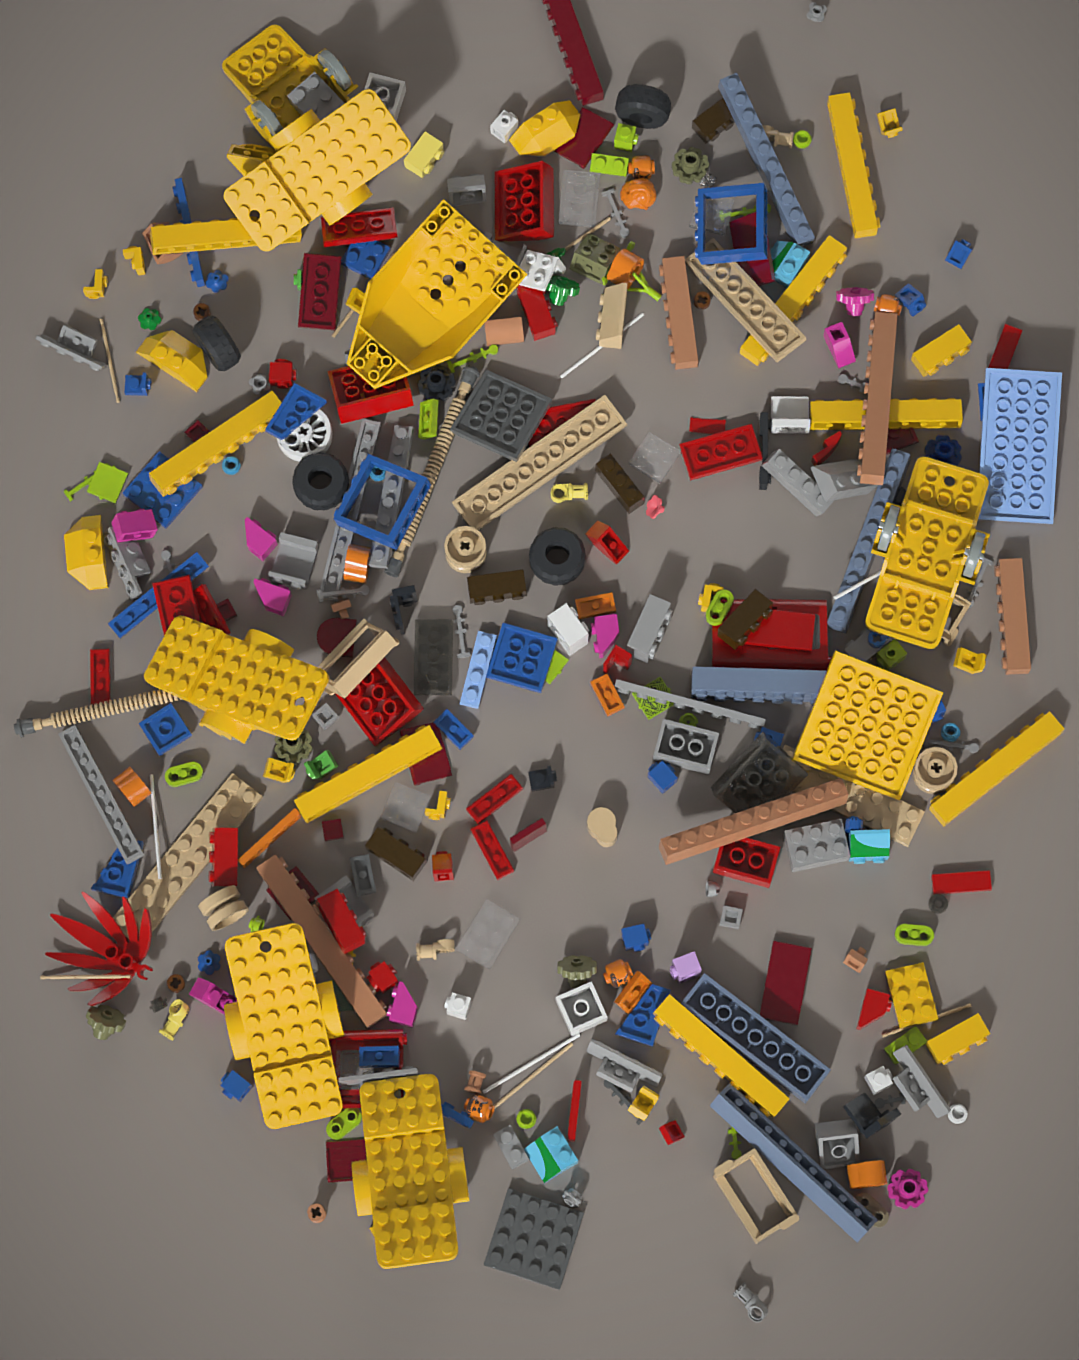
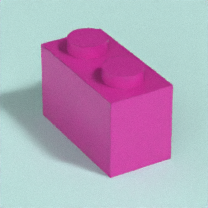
[111,509,158,543]

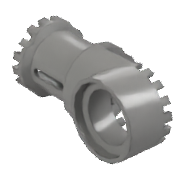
[732,1282,768,1322]

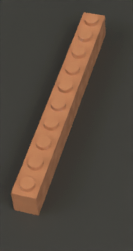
[857,312,898,485]
[659,778,849,865]
[256,854,388,1029]

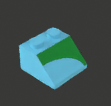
[770,240,810,288]
[848,829,890,864]
[524,1126,578,1184]

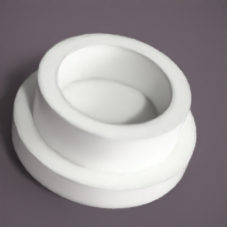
[947,1104,968,1124]

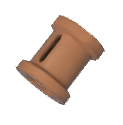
[464,1070,486,1095]
[307,1203,326,1223]

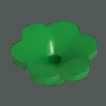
[547,248,566,261]
[138,308,161,330]

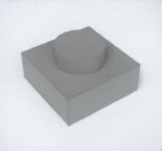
[312,703,339,730]
[720,905,743,929]

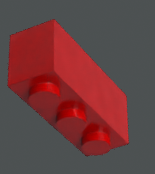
[516,285,558,341]
[208,828,238,886]
[316,889,367,954]

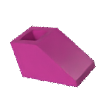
[823,322,856,369]
[245,517,278,561]
[253,578,292,616]
[591,614,619,658]
[189,977,237,1015]
[387,981,418,1028]

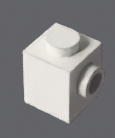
[490,110,519,143]
[444,992,472,1020]
[864,1066,893,1095]

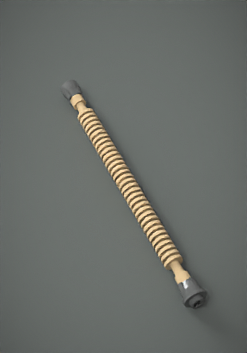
[384,365,480,578]
[14,689,183,738]

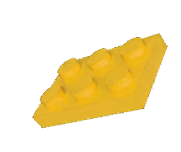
[885,962,938,1029]

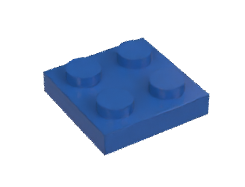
[341,241,391,280]
[138,703,192,756]

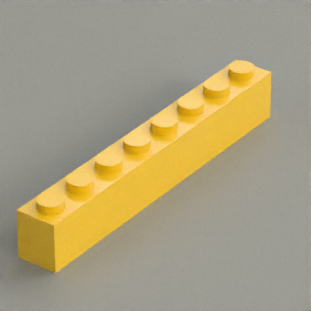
[827,92,880,238]
[150,216,302,255]
[740,235,847,366]
[149,391,282,497]
[809,398,963,430]
[929,711,1064,827]
[294,725,442,823]
[653,994,790,1118]

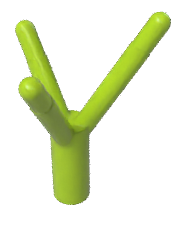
[627,271,662,301]

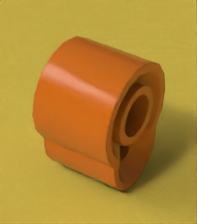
[607,248,644,289]
[344,544,371,584]
[112,766,152,807]
[847,1160,888,1189]

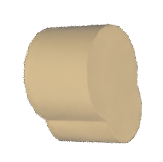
[587,807,617,847]

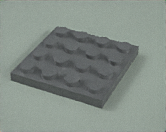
[450,370,552,462]
[484,1188,584,1290]

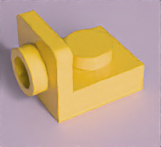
[123,246,145,275]

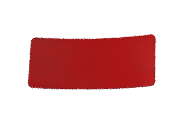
[689,417,726,434]

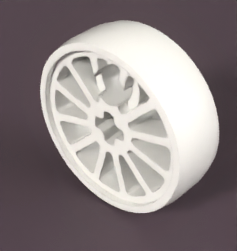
[276,409,333,462]

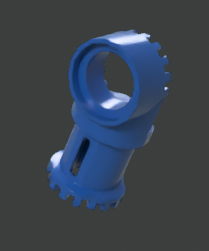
[844,816,863,836]

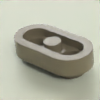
[855,1193,889,1228]

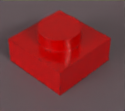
[659,1120,685,1145]

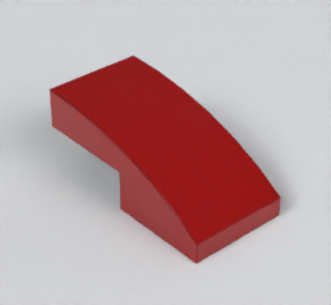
[811,431,842,466]

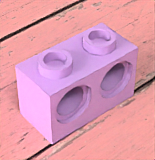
[669,951,702,984]

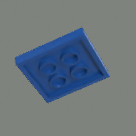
[123,451,203,529]
[486,623,558,693]

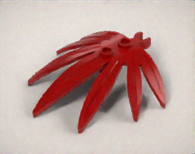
[45,892,153,1006]

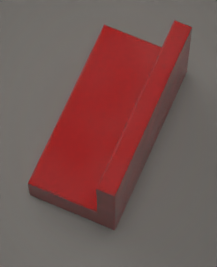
[603,645,632,674]

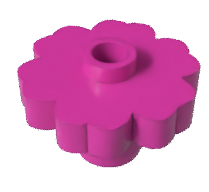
[836,287,874,316]
[887,1168,928,1210]

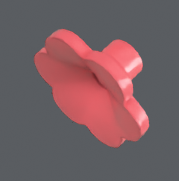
[646,495,665,519]

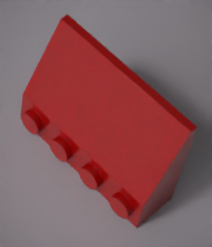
[495,161,554,242]
[327,366,414,424]
[335,657,424,746]

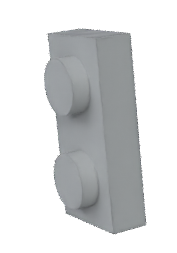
[493,1125,529,1170]

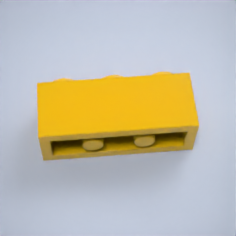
[911,324,972,377]
[925,1013,990,1065]

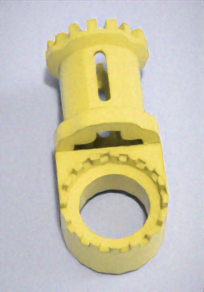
[550,483,588,503]
[159,999,189,1041]

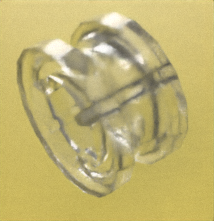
[699,172,717,188]

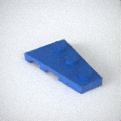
[265,383,327,440]
[91,840,144,898]
[615,984,671,1047]

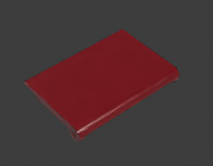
[554,107,614,169]
[399,722,452,786]
[326,1139,367,1183]

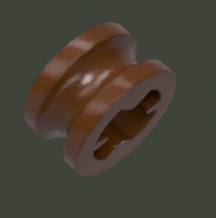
[694,291,711,310]
[193,303,211,321]
[167,974,185,993]

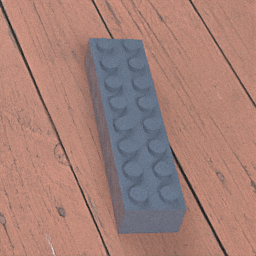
[691,667,827,705]
[681,973,831,1104]

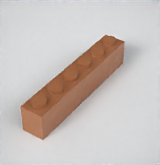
[659,256,698,370]
[994,558,1031,675]

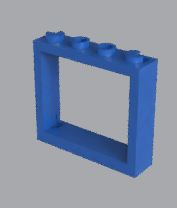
[695,183,767,265]
[333,454,431,550]

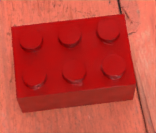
[713,838,780,888]

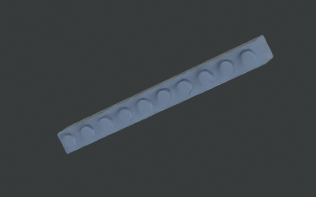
[718,73,815,247]
[827,448,911,634]
[710,1083,878,1243]

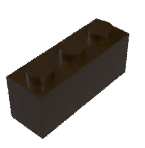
[692,98,735,144]
[595,453,645,514]
[467,569,527,605]
[717,588,773,649]
[365,827,427,882]

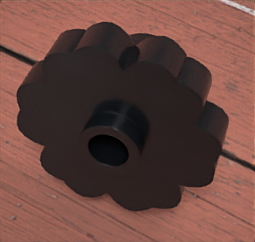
[417,365,456,402]

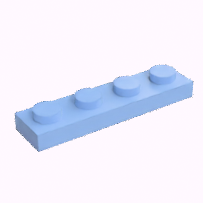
[460,631,497,709]

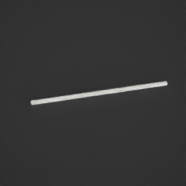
[560,313,644,378]
[834,570,881,600]
[149,774,162,879]
[482,1033,580,1094]

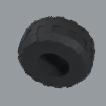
[615,84,671,129]
[192,316,241,371]
[292,453,349,511]
[529,527,586,586]

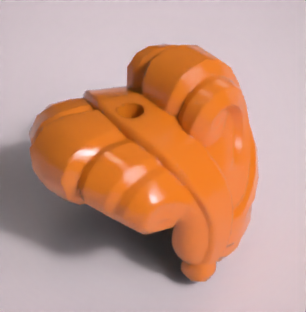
[620,178,656,210]

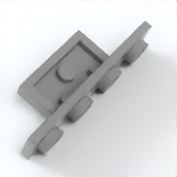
[35,325,108,371]
[103,527,151,601]
[587,1039,662,1093]
[892,1045,951,1118]
[338,1066,419,1098]

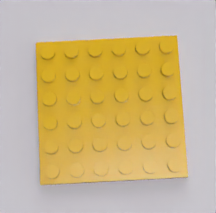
[792,650,943,800]

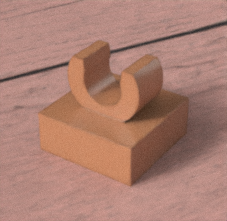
[330,598,351,619]
[843,946,868,973]

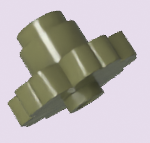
[671,147,709,185]
[274,730,313,764]
[557,955,597,988]
[86,1004,126,1040]

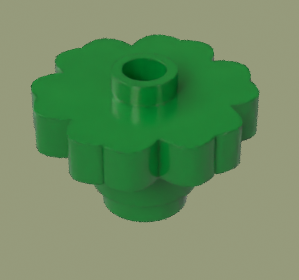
[546,275,580,306]

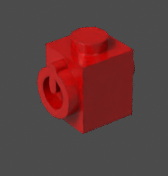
[269,359,297,389]
[366,961,399,994]

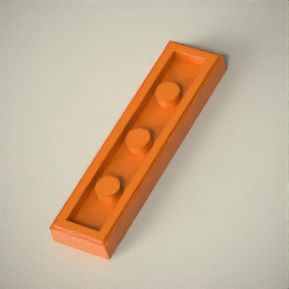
[238,808,301,868]

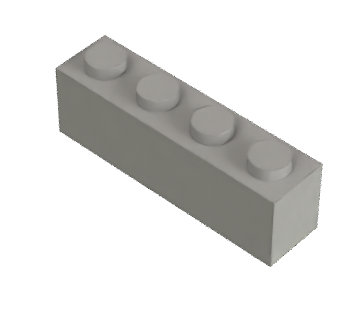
[761,449,834,516]
[843,627,895,663]

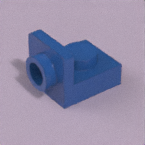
[945,239,973,269]
[895,283,926,317]
[124,372,152,396]

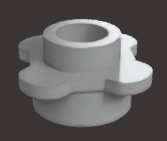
[806,2,827,22]
[249,374,271,395]
[562,1188,582,1208]

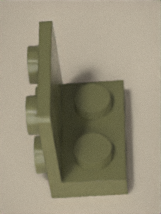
[569,234,621,284]

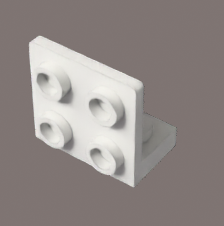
[519,250,566,291]
[771,396,810,434]

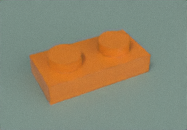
[575,592,616,619]
[590,674,625,717]
[614,971,653,1014]

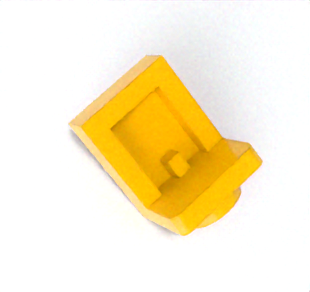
[876,108,903,138]
[83,269,108,299]
[346,288,365,314]
[698,583,724,612]
[953,647,986,674]
[263,758,295,783]
[425,791,451,820]
[628,1086,660,1121]

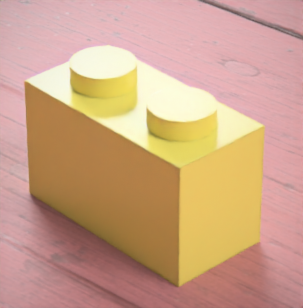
[404,132,444,178]

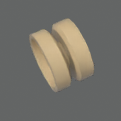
[444,526,487,573]
[912,747,958,794]
[198,885,249,931]

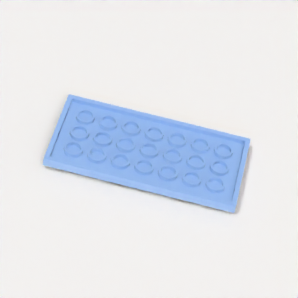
[978,368,1062,524]

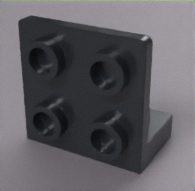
[389,585,418,635]
[843,1093,901,1139]

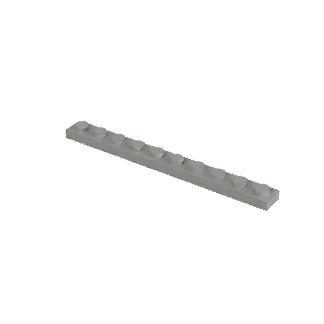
[320,419,381,601]

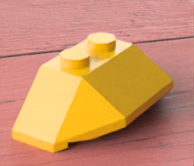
[509,100,580,156]
[227,144,276,176]
[136,330,208,392]
[64,515,108,590]

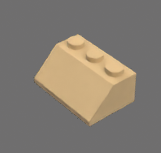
[596,283,627,349]

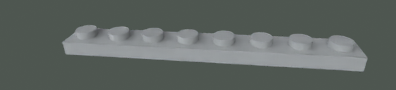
[368,425,414,569]
[615,679,766,729]
[58,725,144,865]

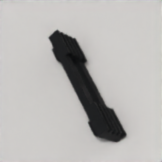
[759,412,772,490]

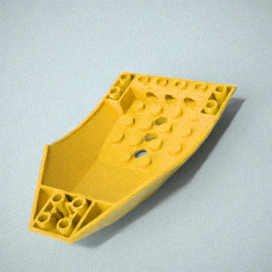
[346,199,528,389]

